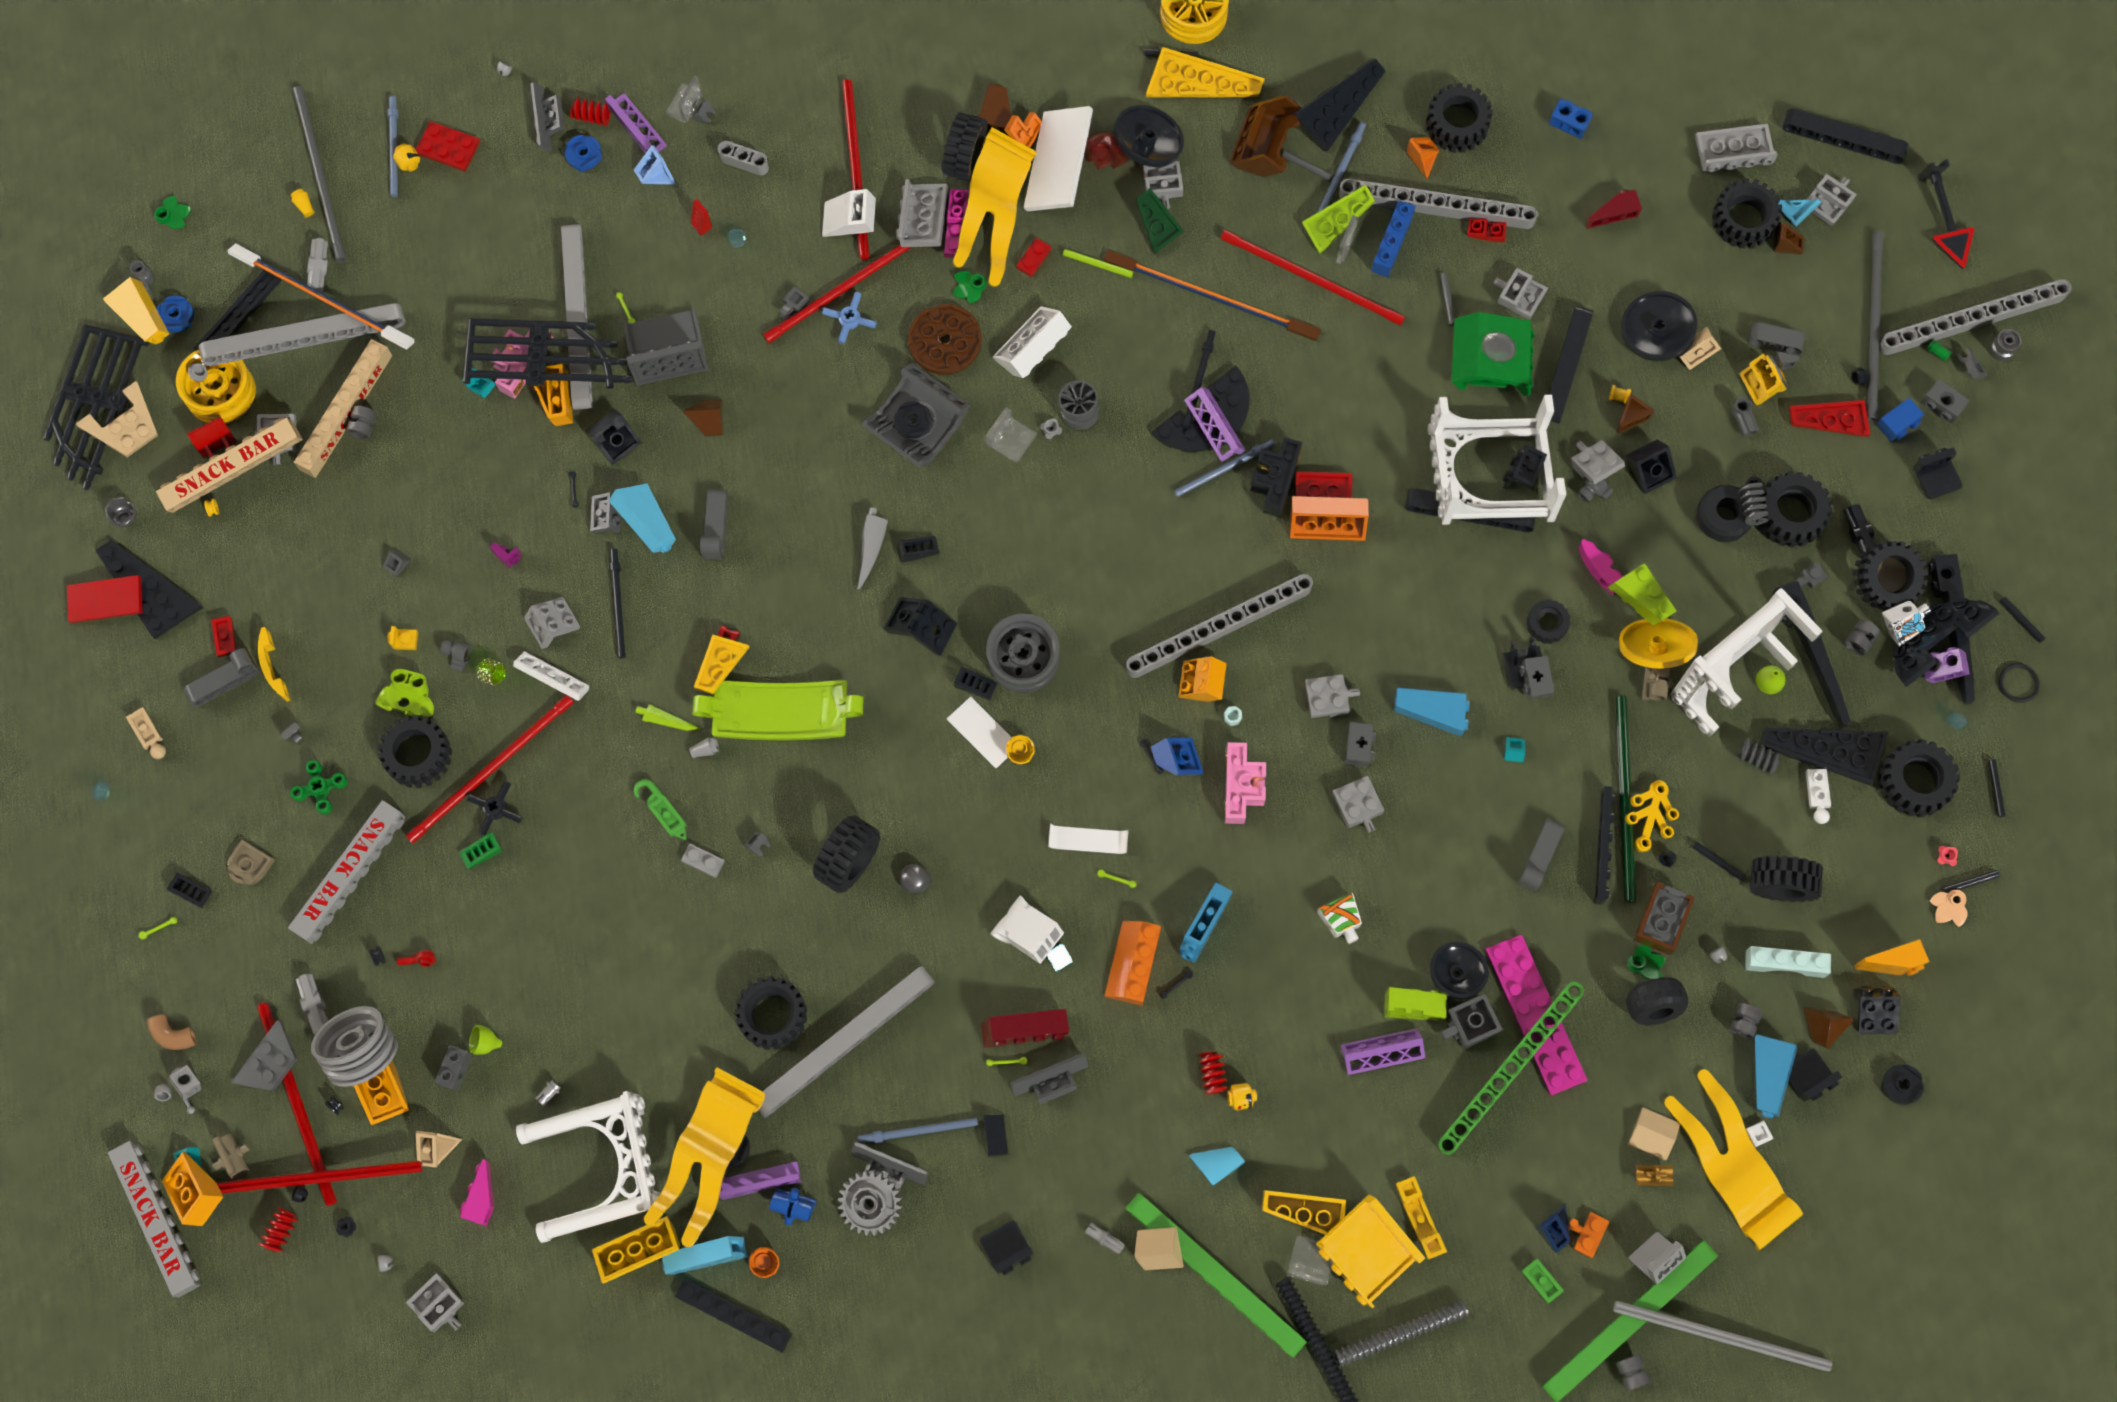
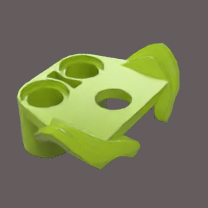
[375,669,434,717]

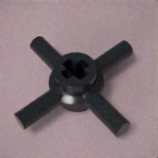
[467,781,523,836]

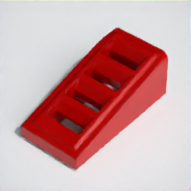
[691,199,712,235]

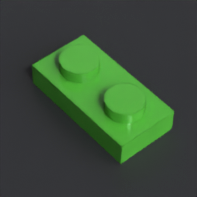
[1521,1258,1564,1304]

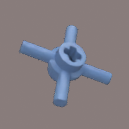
[822,292,877,344]

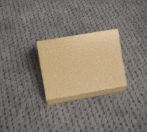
[1134,1227,1184,1270]

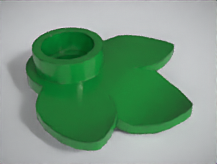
[154,196,191,229]
[953,271,987,304]
[1627,945,1666,980]

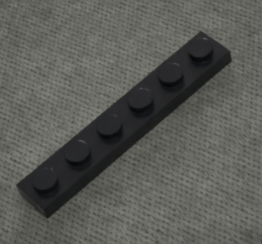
[193,270,282,351]
[1594,786,1615,905]
[674,1278,792,1353]

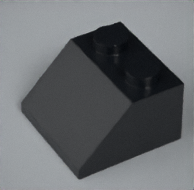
[585,409,642,465]
[1625,439,1677,494]

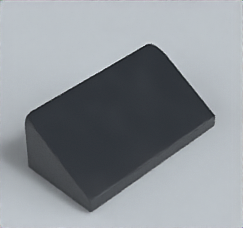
[983,1114,1008,1157]

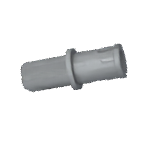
[1085,1222,1125,1254]

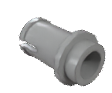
[535,1080,561,1106]

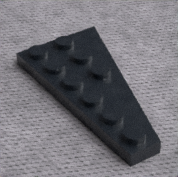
[1293,58,1385,151]
[1759,727,1889,786]

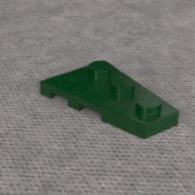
[1135,188,1184,254]

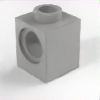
[169,1065,201,1101]

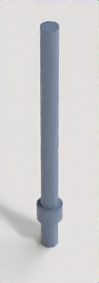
[387,96,399,197]
[1317,122,1366,213]
[1174,439,1275,497]
[858,1118,978,1144]

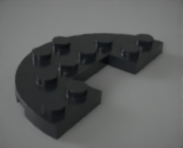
[1151,365,1249,453]
[1893,598,2000,687]

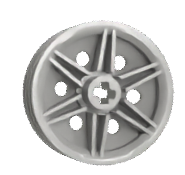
[311,1006,398,1087]

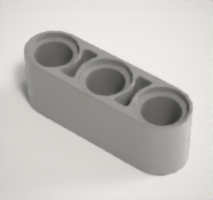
[718,141,769,175]

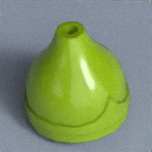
[1755,665,1786,695]
[469,1025,502,1055]

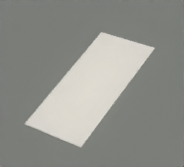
[947,697,1011,768]

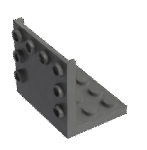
[623,308,709,386]

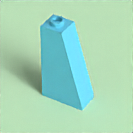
[609,484,676,553]
[661,1236,748,1275]

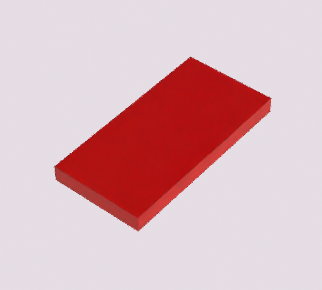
[67,575,142,623]

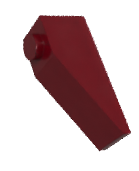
[1585,189,1642,229]

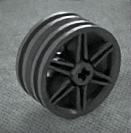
[986,614,1060,693]

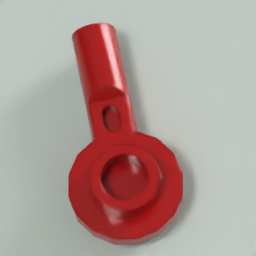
[397,950,436,967]

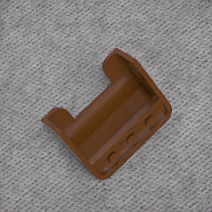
[1230,95,1302,177]

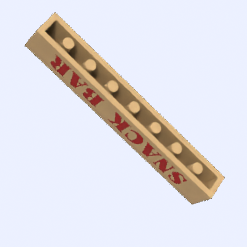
[294,339,392,478]
[156,417,303,513]

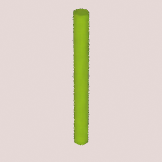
[1063,249,1134,279]

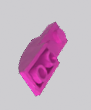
[944,189,969,258]
[1578,539,1623,595]

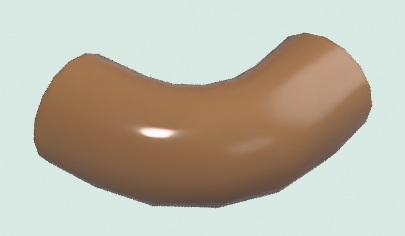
[147,1015,197,1050]

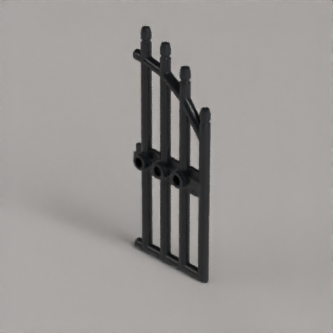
[463,318,632,389]
[44,324,150,490]

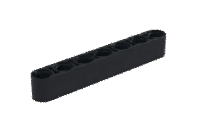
[1782,109,1909,164]
[1548,305,1594,424]
[1405,489,1536,532]

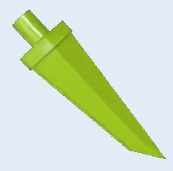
[635,704,701,731]

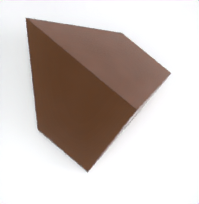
[1774,222,1804,254]
[1616,393,1654,434]
[683,399,723,436]
[1803,1007,1854,1049]

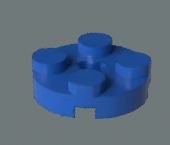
[565,135,602,172]
[156,296,194,332]

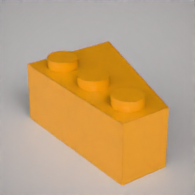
[526,364,573,426]

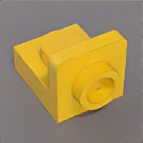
[387,626,418,650]

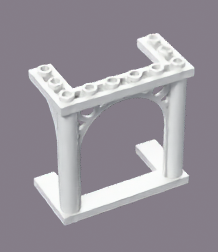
[1428,395,1566,525]
[1670,588,1822,737]

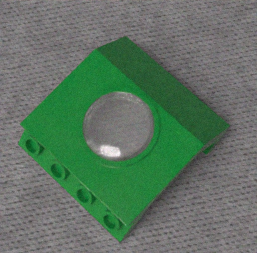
[1451,312,1535,396]

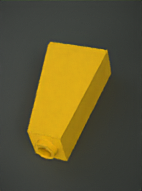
[103,277,169,344]

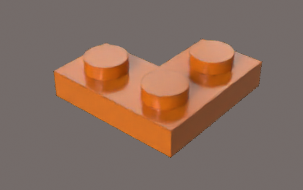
[1004,112,1042,148]

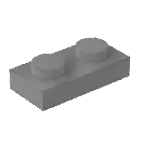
[681,844,725,878]

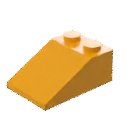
[1854,939,1930,976]
[354,1060,409,1125]
[162,1152,223,1226]

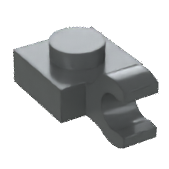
[779,287,809,320]
[1957,348,1987,379]
[1796,562,1828,588]

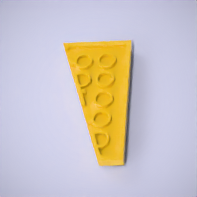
[1146,47,1265,97]

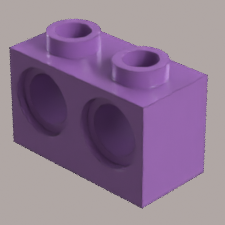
[1924,647,1970,683]

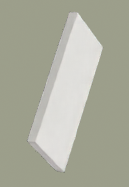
[1024,106,1093,211]

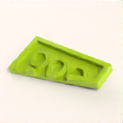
[1302,185,1375,254]

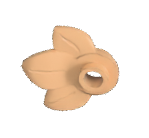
[1930,890,1968,927]

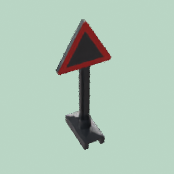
[1918,159,1975,269]

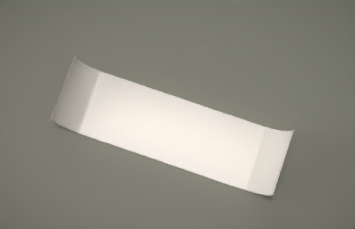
[1048,823,1128,854]

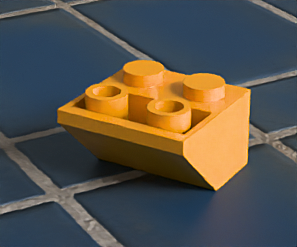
[1178,656,1227,702]

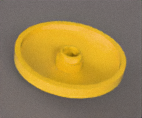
[1619,618,1698,668]

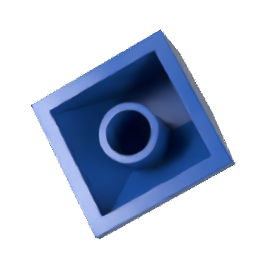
[1151,738,1204,775]

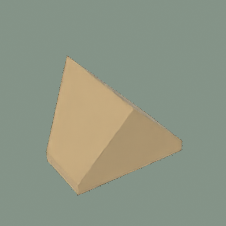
[416,1131,462,1168]

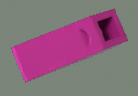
[460,1159,494,1227]

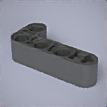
[700,490,728,560]
[183,648,259,707]
[1517,818,1565,893]

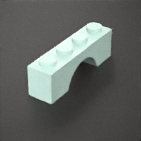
[1745,946,1831,978]

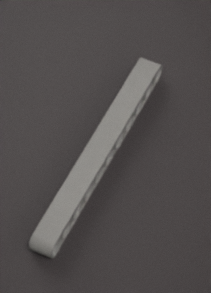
[1339,179,1538,229]
[561,224,593,410]
[1879,280,2072,355]
[199,303,406,366]
[1126,574,1313,678]
[759,966,935,1118]

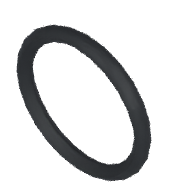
[1999,664,2040,702]

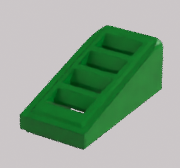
[459,832,503,870]

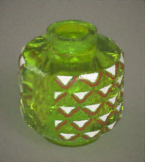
[476,658,506,686]

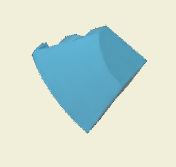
[1189,1147,1245,1186]

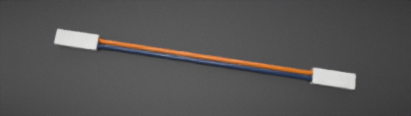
[228,243,415,350]

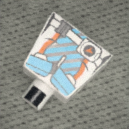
[1882,601,1931,647]

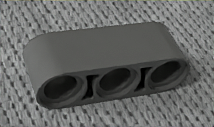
[1749,323,1805,355]

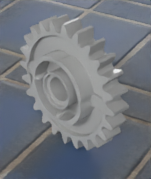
[838,1170,903,1236]

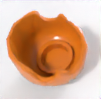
[748,1247,780,1278]

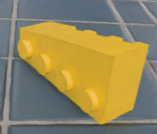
[1262,1190,1346,1235]

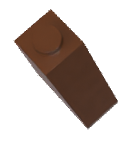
[979,83,1011,136]

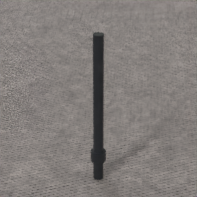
[1182,330,1216,429]
[609,549,626,659]

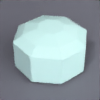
[1224,706,1243,726]

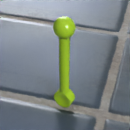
[616,292,636,324]
[1097,869,1136,888]
[138,917,178,940]
[986,1057,1027,1066]

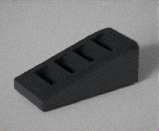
[897,536,940,563]
[954,667,997,701]
[167,872,212,908]

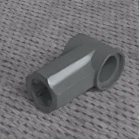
[1731,397,1759,437]

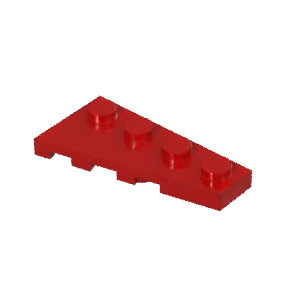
[1789,400,1871,437]

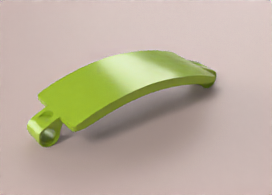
[692,680,864,741]

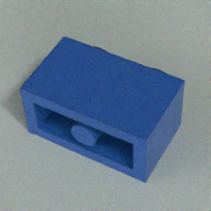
[1876,398,1924,442]

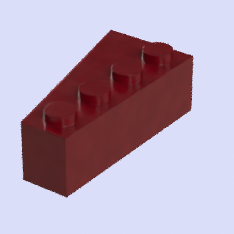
[981,1009,1070,1048]

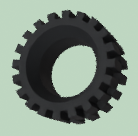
[1426,83,1493,153]
[942,112,988,182]
[1712,178,1782,249]
[1853,541,1928,609]
[378,715,452,788]
[1750,855,1823,902]
[735,976,807,1050]

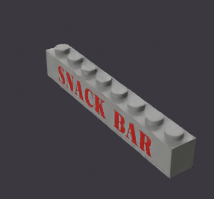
[288,800,405,944]
[107,1141,201,1298]

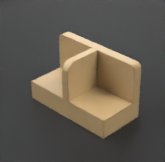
[1679,327,1721,370]

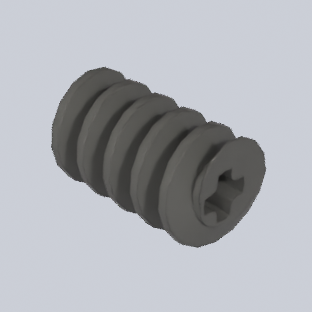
[1739,483,1769,525]
[1737,738,1782,776]

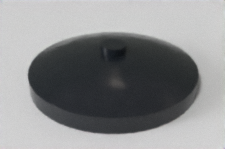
[1113,105,1184,167]
[1622,291,1697,361]

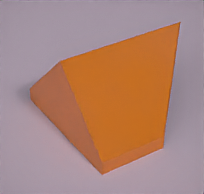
[1406,137,1440,179]

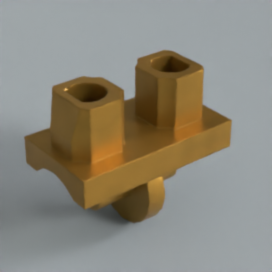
[1635,1165,1674,1186]

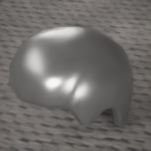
[105,497,137,528]
[899,864,931,894]

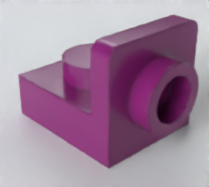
[490,542,522,568]

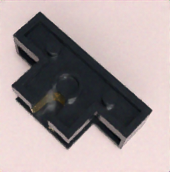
[1250,437,1303,518]

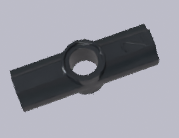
[1843,504,1876,554]

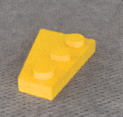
[694,635,750,694]

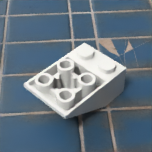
[822,189,876,237]

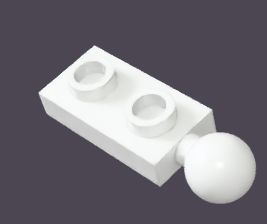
[1805,769,1831,824]

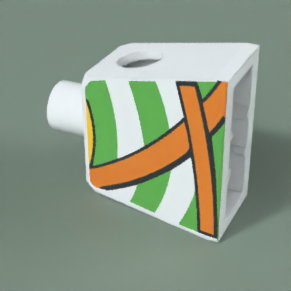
[1317,893,1362,944]

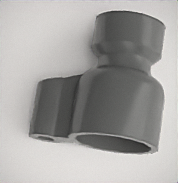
[130,261,155,294]
[1577,479,1613,503]
[440,639,473,672]

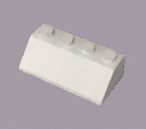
[992,306,1072,378]

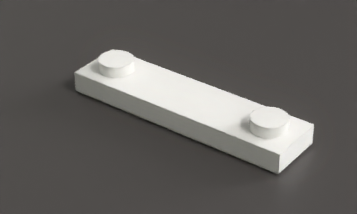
[513,651,589,701]

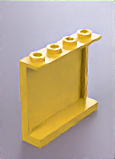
[1316,1195,1425,1308]

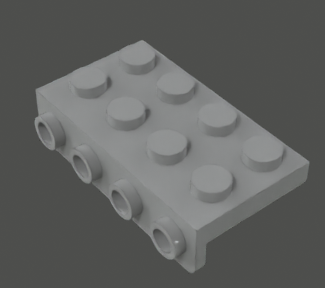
[1695,124,1778,172]
[896,179,948,247]

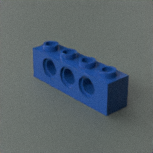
[1371,200,1416,278]

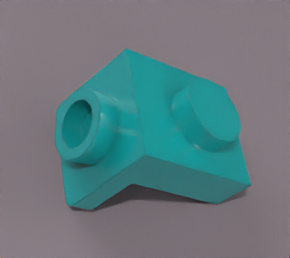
[462,368,496,398]

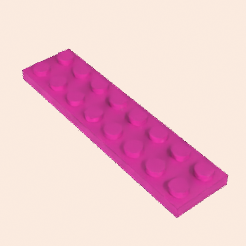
[1485,935,1588,1096]

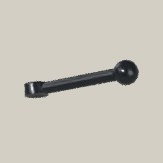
[569,471,579,508]
[1140,739,1164,774]
[1160,970,1193,999]

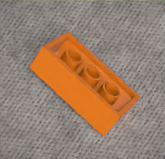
[1290,496,1369,541]
[1104,921,1161,1006]

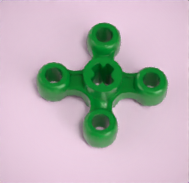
[290,760,348,815]

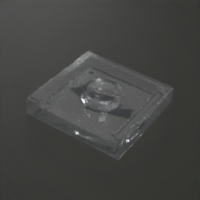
[1336,215,1359,264]

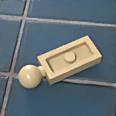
[126,707,166,759]

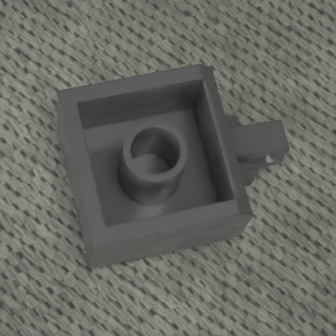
[1440,994,1503,1050]

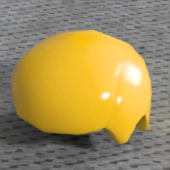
[1005,734,1035,765]

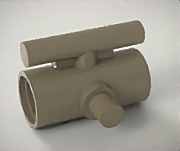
[1641,667,1675,701]
[212,1134,251,1179]

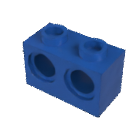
[1549,99,1593,139]

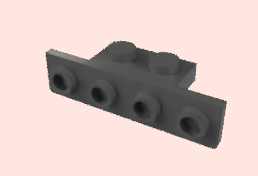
[530,82,564,152]
[1010,1053,1089,1104]
[851,1142,928,1194]

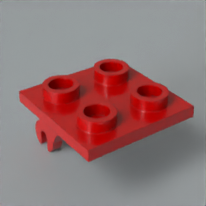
[187,417,237,458]

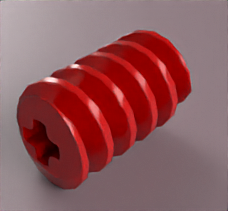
[570,97,611,127]
[1198,1052,1228,1095]
[258,1207,299,1252]

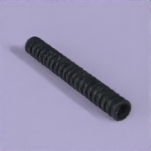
[1275,1277,1359,1402]

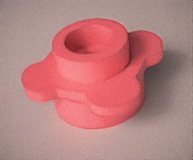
[1937,846,1958,866]

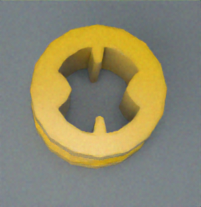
[204,498,219,517]

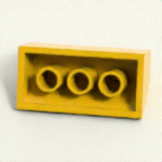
[592,1216,680,1284]

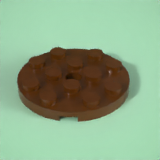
[908,304,982,375]

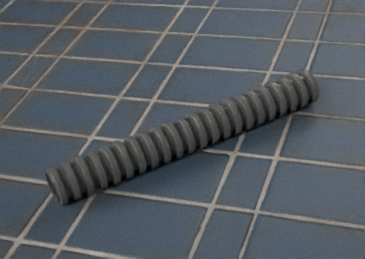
[1334,1300,1469,1367]

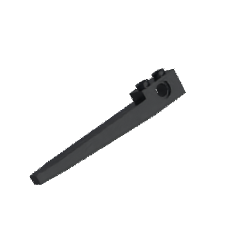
[1927,554,1975,705]
[1772,581,1851,728]

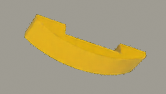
[258,627,291,702]
[1396,1176,1447,1260]

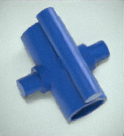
[769,1188,817,1225]

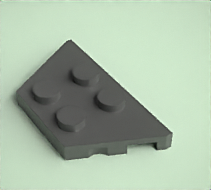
[232,1020,298,1091]

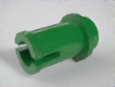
[1926,339,1952,362]

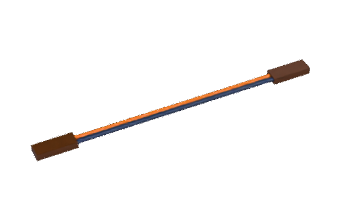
[1104,250,1321,341]

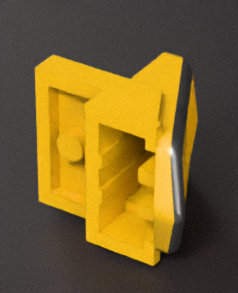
[1739,353,1788,405]

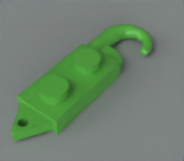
[634,779,687,841]

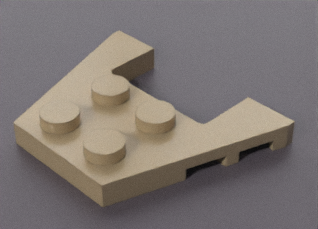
[76,381,158,458]

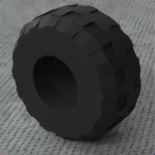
[1696,484,1752,543]
[1626,977,1688,1026]

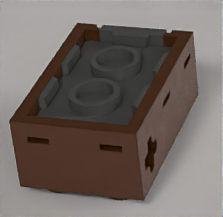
[1633,882,1695,955]

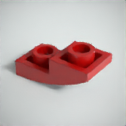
[1467,218,1507,242]

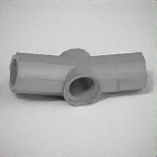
[307,238,328,293]
[296,974,329,1035]

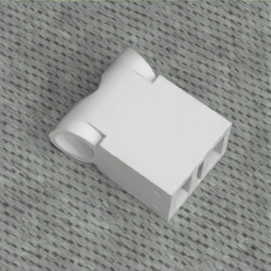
[991,895,1064,964]

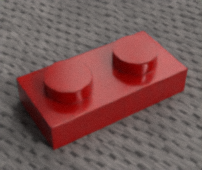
[1016,238,1052,278]
[211,616,237,657]

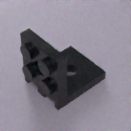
[883,597,958,656]

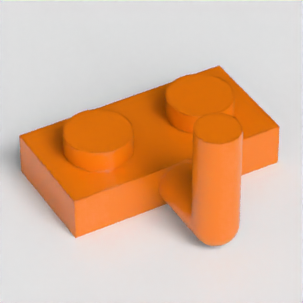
[1567,1212,1610,1259]

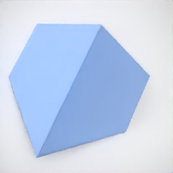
[633,145,676,185]

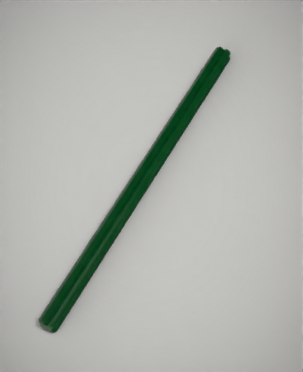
[1616,695,1636,902]

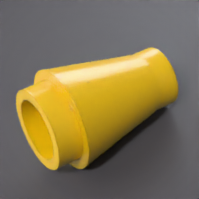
[291,189,314,217]

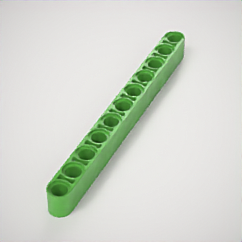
[1438,982,1584,1156]
[1125,1193,1307,1358]
[1542,1240,1719,1402]

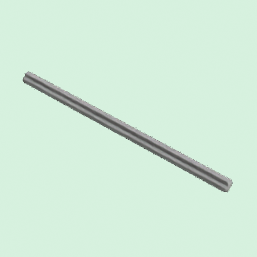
[1613,1301,1832,1372]

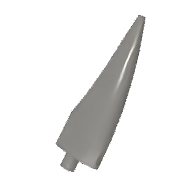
[857,508,888,590]

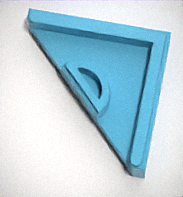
[1778,200,1822,226]

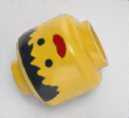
[393,143,420,172]
[1227,1083,1257,1110]

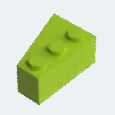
[1607,563,1677,626]
[1384,987,1447,1021]

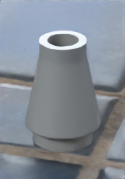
[689,737,720,758]

